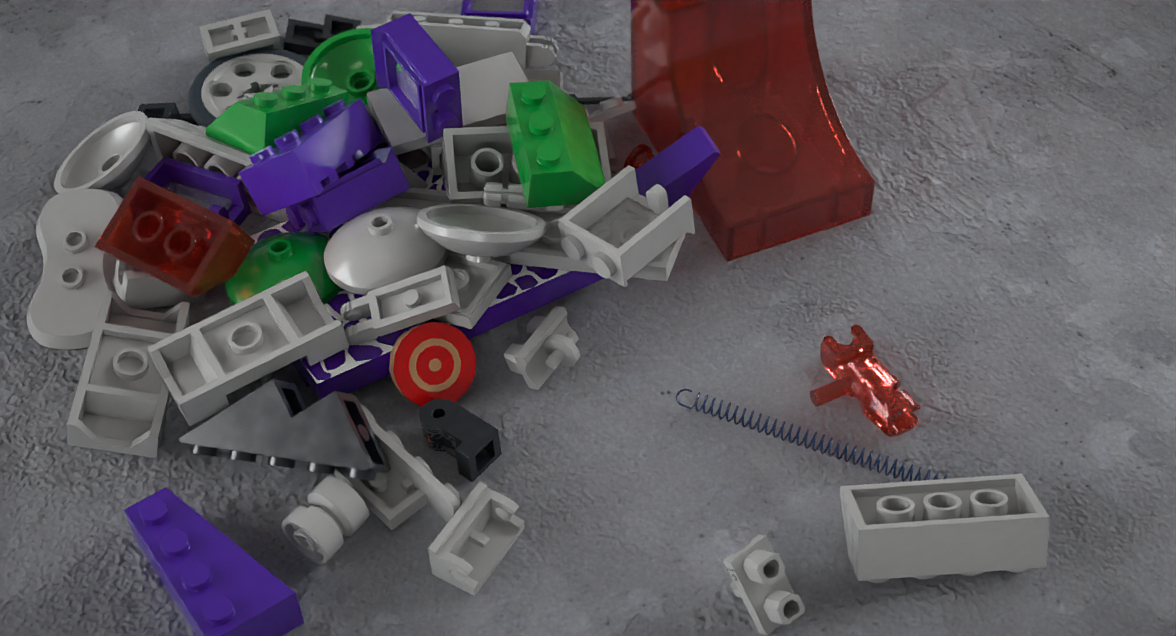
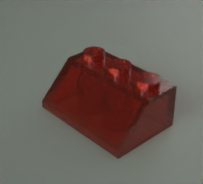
[94,176,255,298]

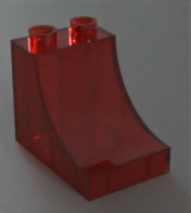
[631,0,875,262]

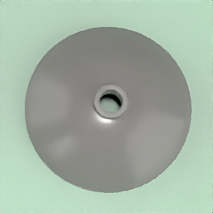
[54,111,151,194]
[417,204,546,263]
[324,206,449,295]

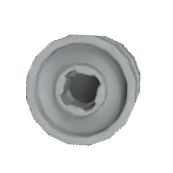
[281,476,370,564]

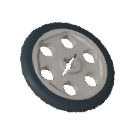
[187,48,307,127]

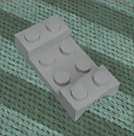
[147,271,349,427]
[67,289,190,458]

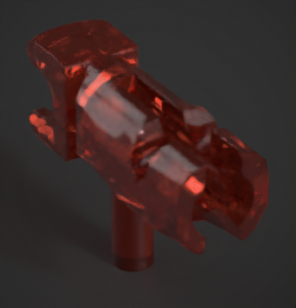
[810,325,920,437]

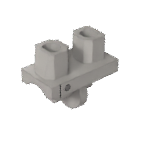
[504,306,580,390]
[723,534,806,635]

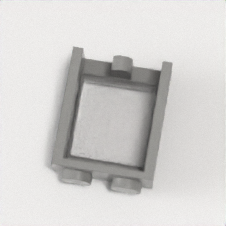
[558,165,695,287]

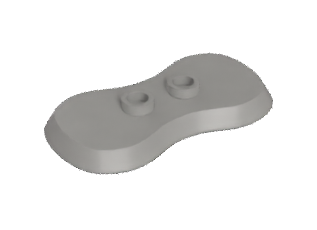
[26,189,130,350]

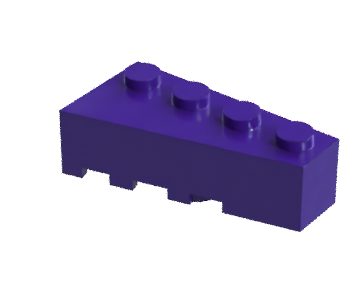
[238,98,383,216]
[124,487,304,636]

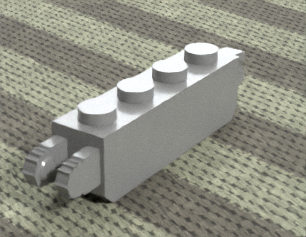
[356,11,559,70]

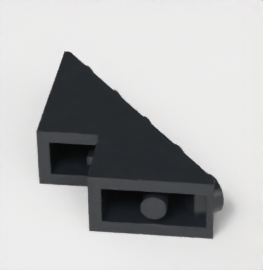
[179,379,391,481]

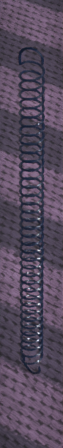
[676,389,947,482]

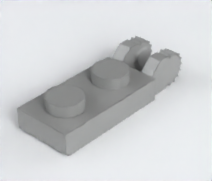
[340,265,461,345]

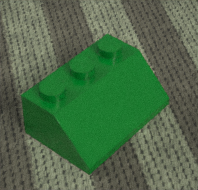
[206,78,348,154]
[505,80,606,208]

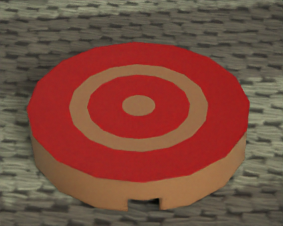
[389,321,476,407]

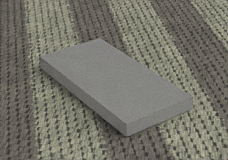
[366,51,529,155]

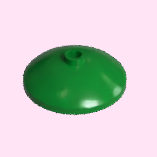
[301,28,403,105]
[225,232,342,305]

